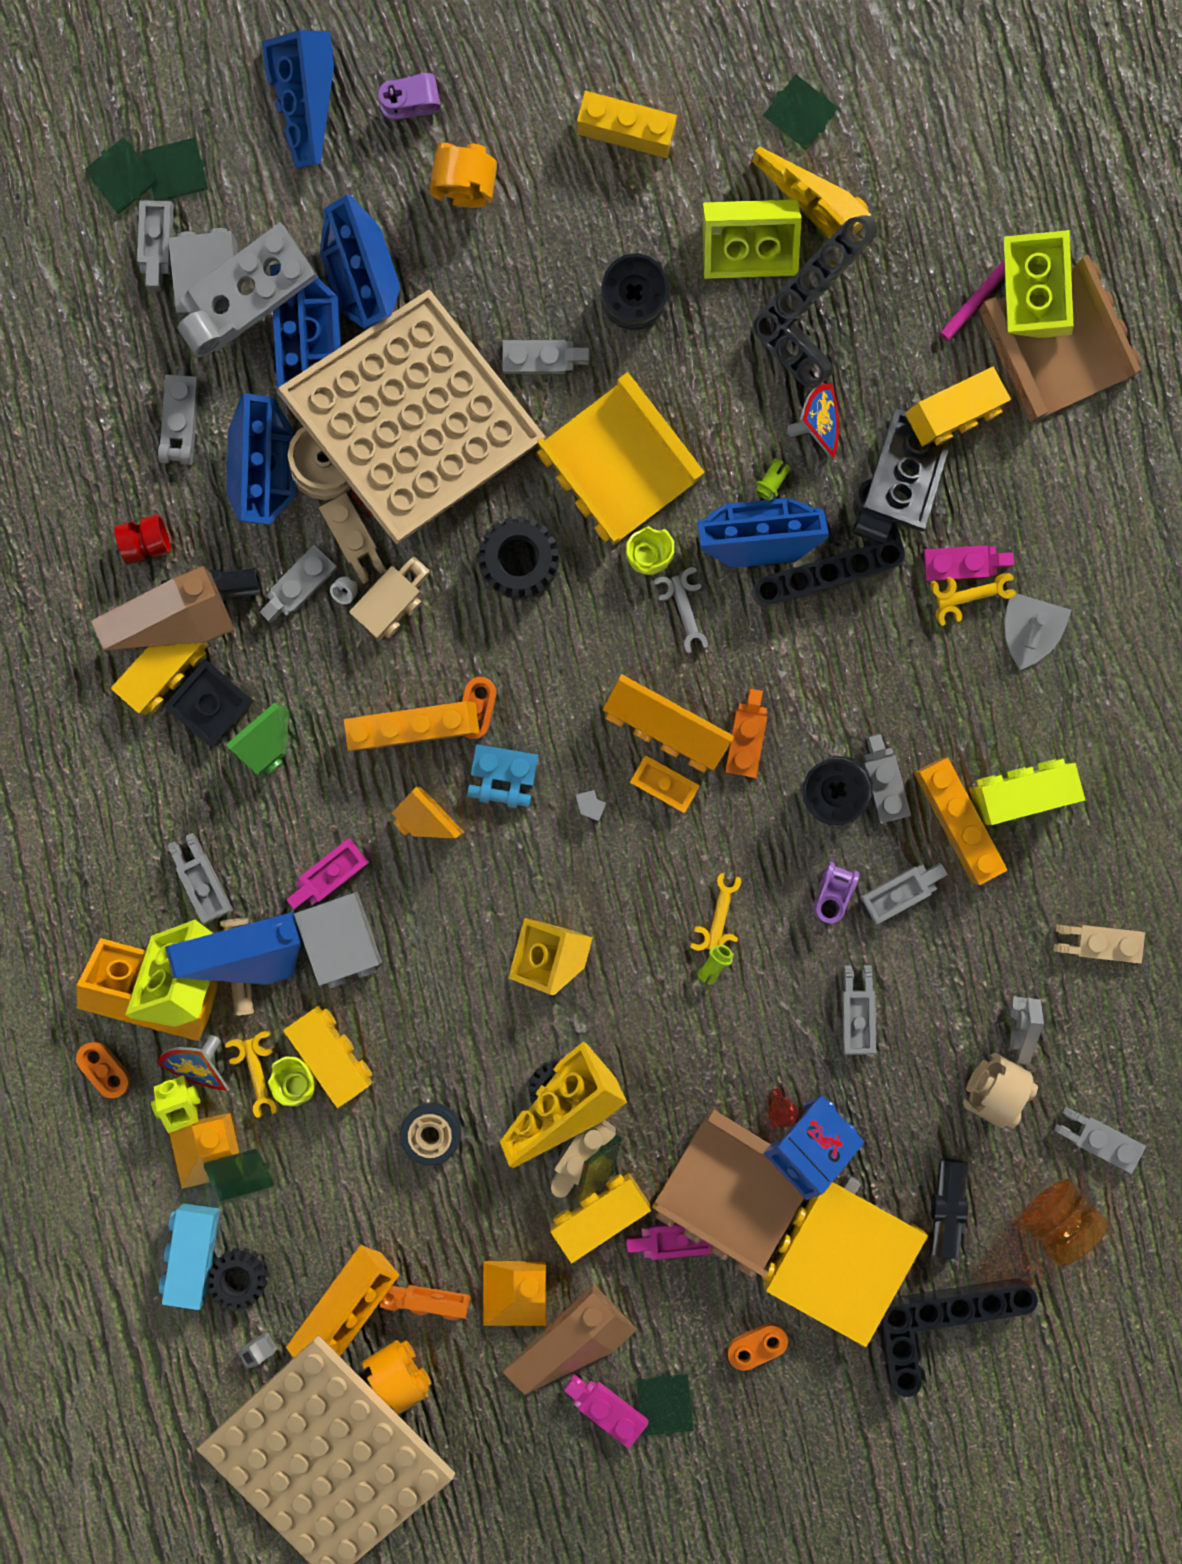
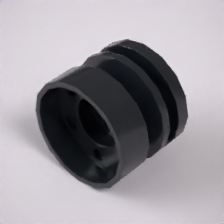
[601,253,669,331]
[803,756,873,825]

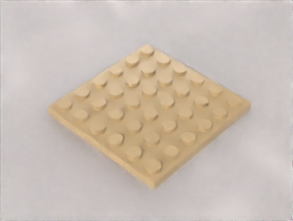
[277,289,546,545]
[197,1335,455,1564]

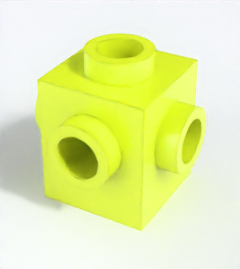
[151,1075,200,1133]

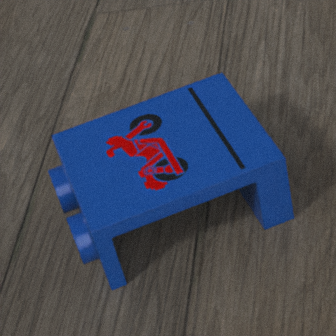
[763,1095,865,1200]

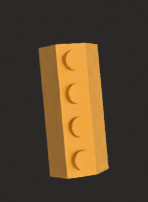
[602,674,735,773]
[76,938,219,1041]

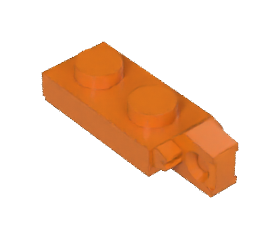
[725,689,768,778]
[380,1285,470,1320]

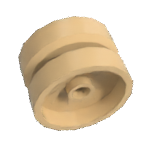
[288,427,351,500]

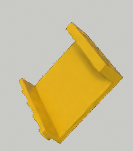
[536,372,705,545]
[762,1182,928,1347]

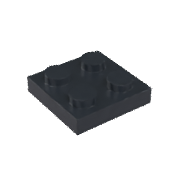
[163,659,254,748]

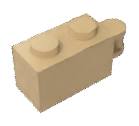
[349,556,431,640]
[551,1120,616,1198]

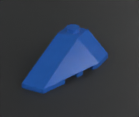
[262,30,334,168]
[165,912,302,985]

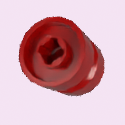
[114,514,171,565]

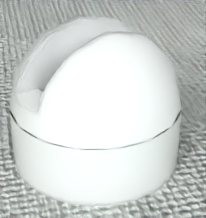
[330,576,358,604]

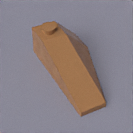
[91,566,234,651]
[503,1283,637,1395]

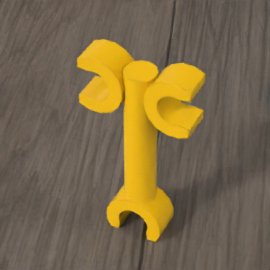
[930,573,1016,626]
[690,873,741,958]
[225,1031,279,1118]

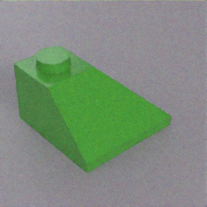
[226,703,289,775]

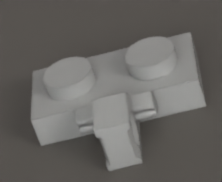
[1010,996,1044,1065]

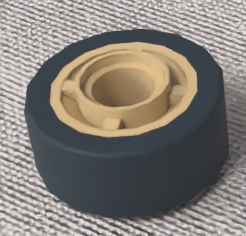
[400,1102,461,1166]

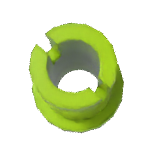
[755,459,791,501]
[697,944,733,985]

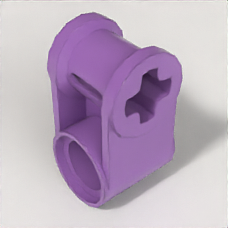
[378,73,442,121]
[812,861,860,923]

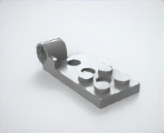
[177,222,318,357]

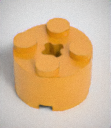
[429,142,497,208]
[362,1340,432,1415]

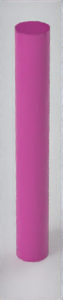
[939,262,1005,341]

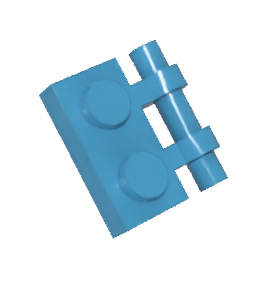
[467,744,538,808]

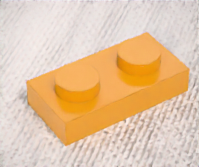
[629,755,700,813]

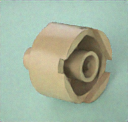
[964,1053,1038,1129]

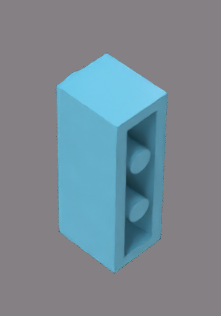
[159,1203,220,1310]

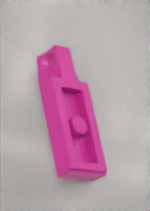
[923,545,1014,582]
[286,838,369,909]
[626,1223,713,1260]
[564,1374,649,1449]

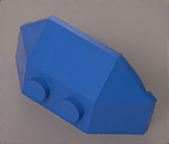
[320,194,401,329]
[270,264,341,390]
[226,393,296,525]
[697,498,829,568]

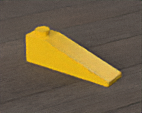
[752,146,871,250]
[500,1042,627,1168]

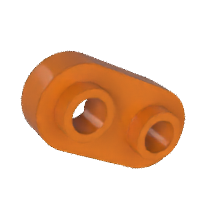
[462,677,497,739]
[76,1041,131,1099]
[727,1322,788,1371]

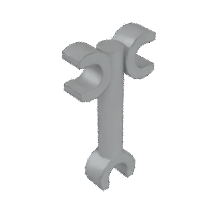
[653,567,708,654]

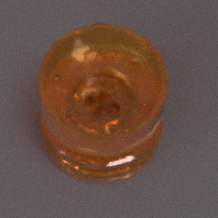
[1020,1179,1108,1266]

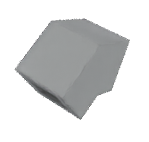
[576,790,606,821]
[238,1332,277,1369]

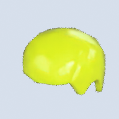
[625,526,674,575]
[268,1057,317,1107]

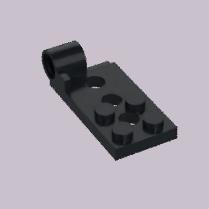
[852,408,954,545]

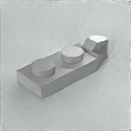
[137,200,174,291]
[503,340,590,374]
[260,545,338,623]
[863,734,911,824]
[860,863,948,925]

